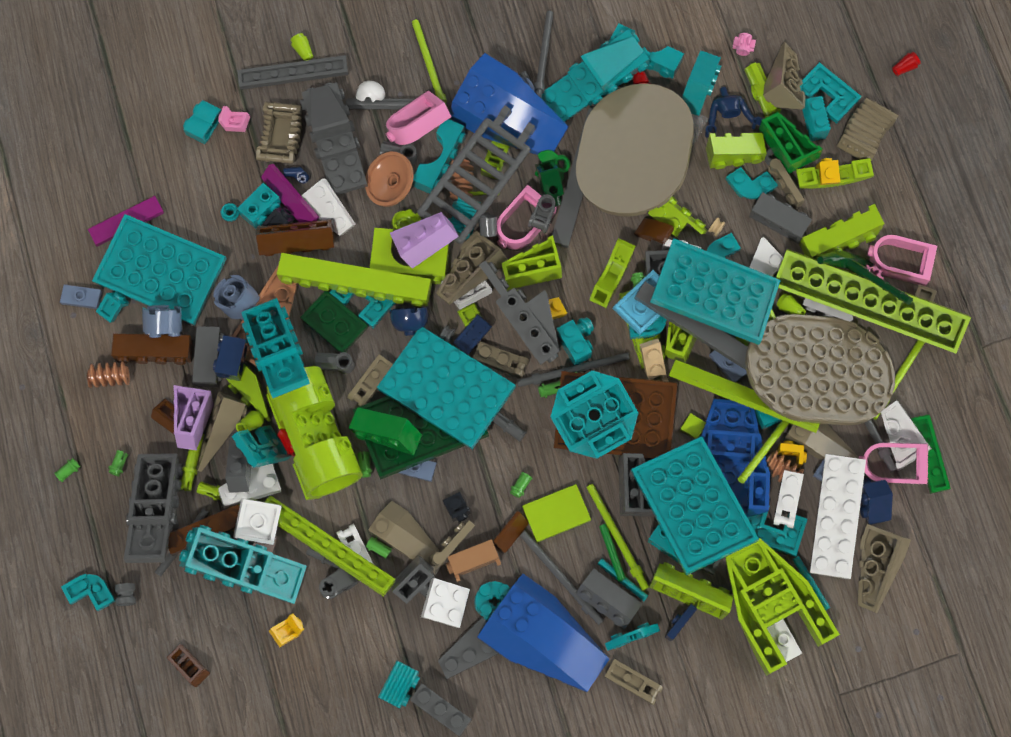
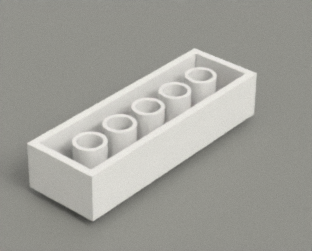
[810,454,866,579]

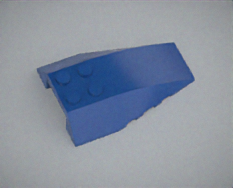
[450,53,569,155]
[701,399,770,517]
[477,574,609,692]

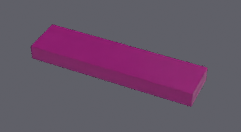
[261,164,319,223]
[88,196,164,247]

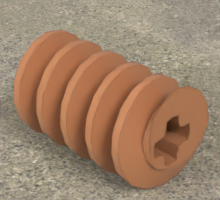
[450,159,474,200]
[87,361,130,388]
[766,450,804,483]

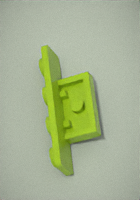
[648,196,708,237]

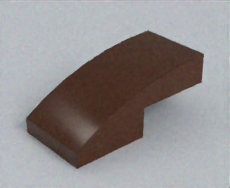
[634,219,674,245]

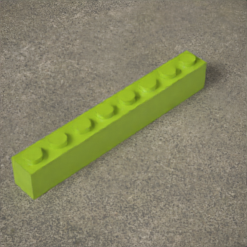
[277,253,432,307]

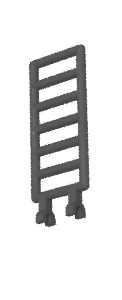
[417,105,536,244]

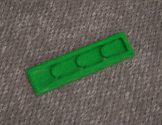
[911,414,951,494]

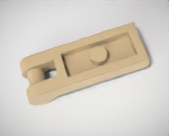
[639,339,669,382]

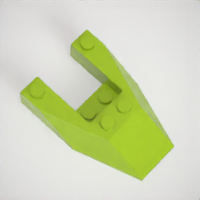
[725,538,840,676]

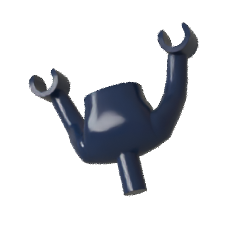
[705,87,763,138]

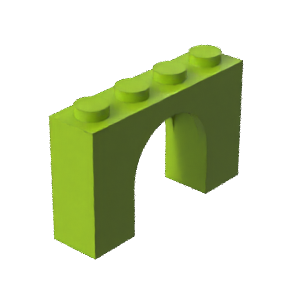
[370,228,450,284]

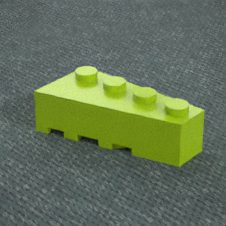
[799,204,885,260]

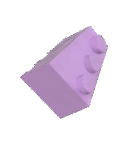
[390,212,459,269]
[174,385,214,450]

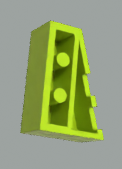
[706,133,767,169]
[502,235,562,290]
[666,321,696,363]

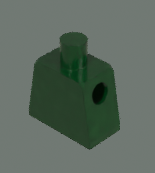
[535,160,564,206]

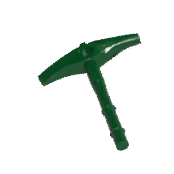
[817,250,913,305]

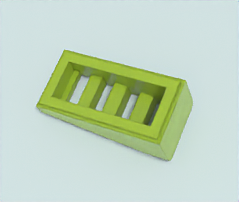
[481,141,510,180]

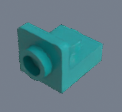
[96,292,130,323]

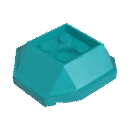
[550,370,638,459]

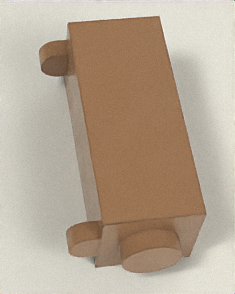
[445,539,501,582]

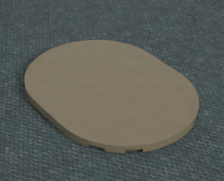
[576,84,694,217]
[745,314,895,425]

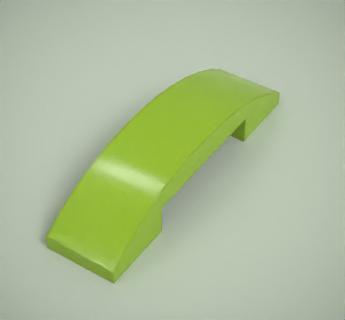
[796,158,874,189]

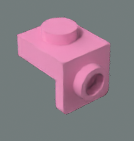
[218,106,250,132]

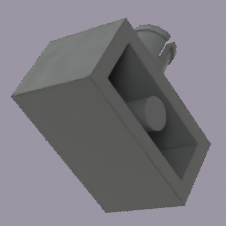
[392,555,434,604]

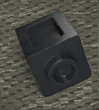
[262,207,295,226]
[442,492,471,522]

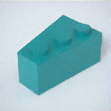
[682,50,722,116]

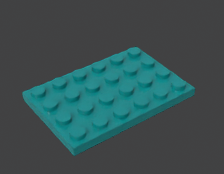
[92,214,227,326]
[650,238,781,345]
[377,327,516,450]
[631,436,759,575]

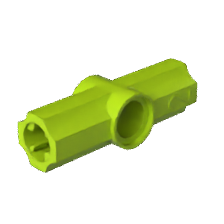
[744,62,781,118]

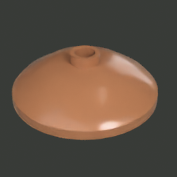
[365,151,413,207]

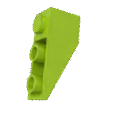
[227,364,271,422]

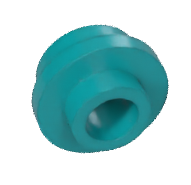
[221,203,239,222]
[577,318,594,336]

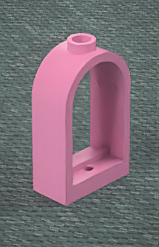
[385,91,451,145]
[497,185,556,250]
[867,235,937,286]
[859,442,928,484]

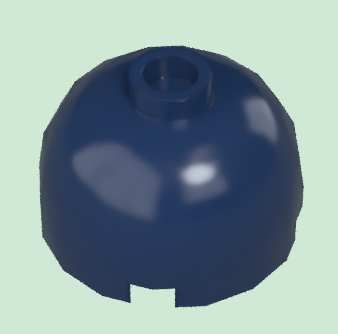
[390,307,428,336]

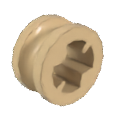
[709,218,726,236]

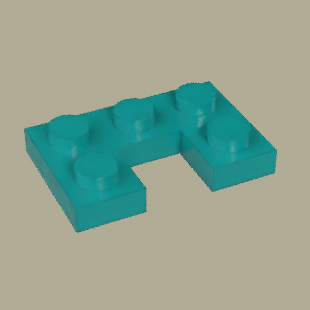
[800,62,862,124]
[329,265,396,329]
[232,425,292,468]
[747,506,808,557]

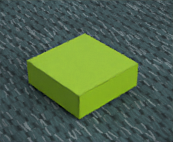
[457,303,482,328]
[680,413,706,439]

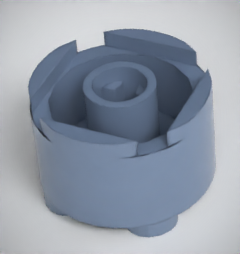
[213,275,260,320]
[142,305,182,338]

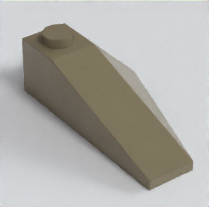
[763,42,805,110]
[436,230,508,305]
[197,391,247,472]
[784,424,859,461]
[368,501,446,576]
[858,524,911,613]

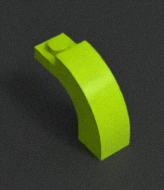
[589,239,636,308]

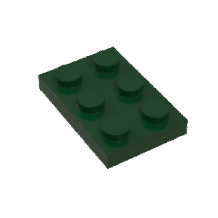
[300,291,368,353]

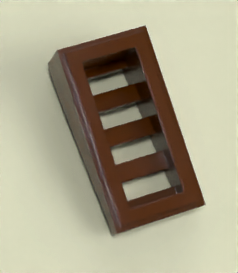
[167,643,210,687]

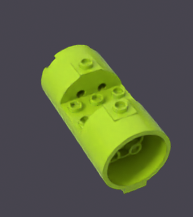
[266,366,363,500]

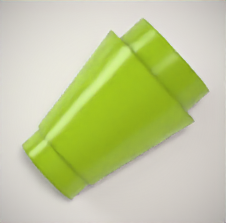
[290,33,314,61]
[777,294,806,315]
[236,411,264,431]

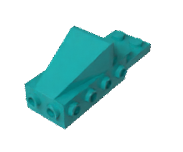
[542,30,650,122]
[241,298,310,398]
[179,525,307,604]

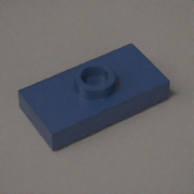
[453,314,492,355]
[665,604,697,641]

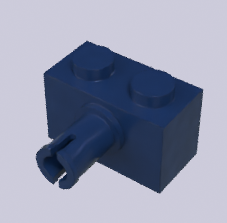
[213,335,249,381]
[860,478,893,525]

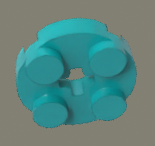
[474,581,511,621]

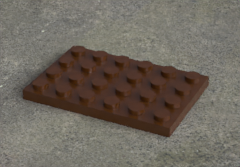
[554,371,677,459]

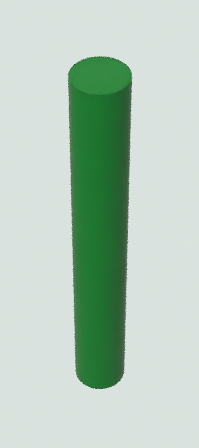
[599,524,626,581]

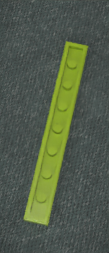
[669,359,820,433]
[265,495,395,597]

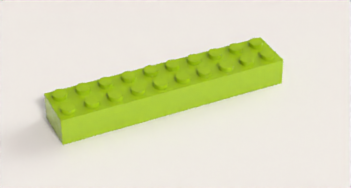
[776,249,971,353]

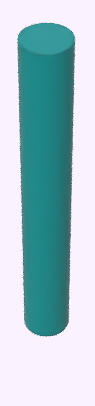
[792,556,831,611]
[598,558,649,602]

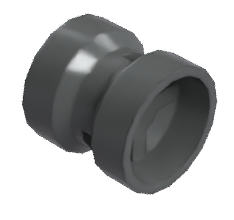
[115,583,136,606]

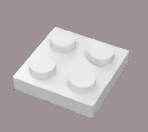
[233,498,281,545]
[421,578,470,628]

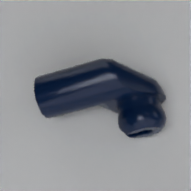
[283,167,309,184]

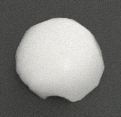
[356,81,385,102]

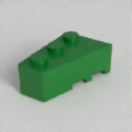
[759,112,823,174]
[349,407,422,456]

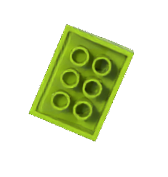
[649,562,733,620]

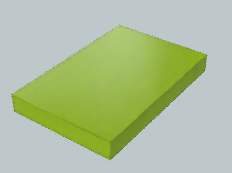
[522,484,591,543]

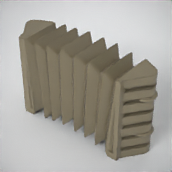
[837,98,899,161]
[256,102,302,164]

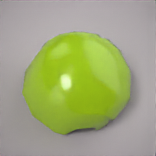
[392,209,421,230]

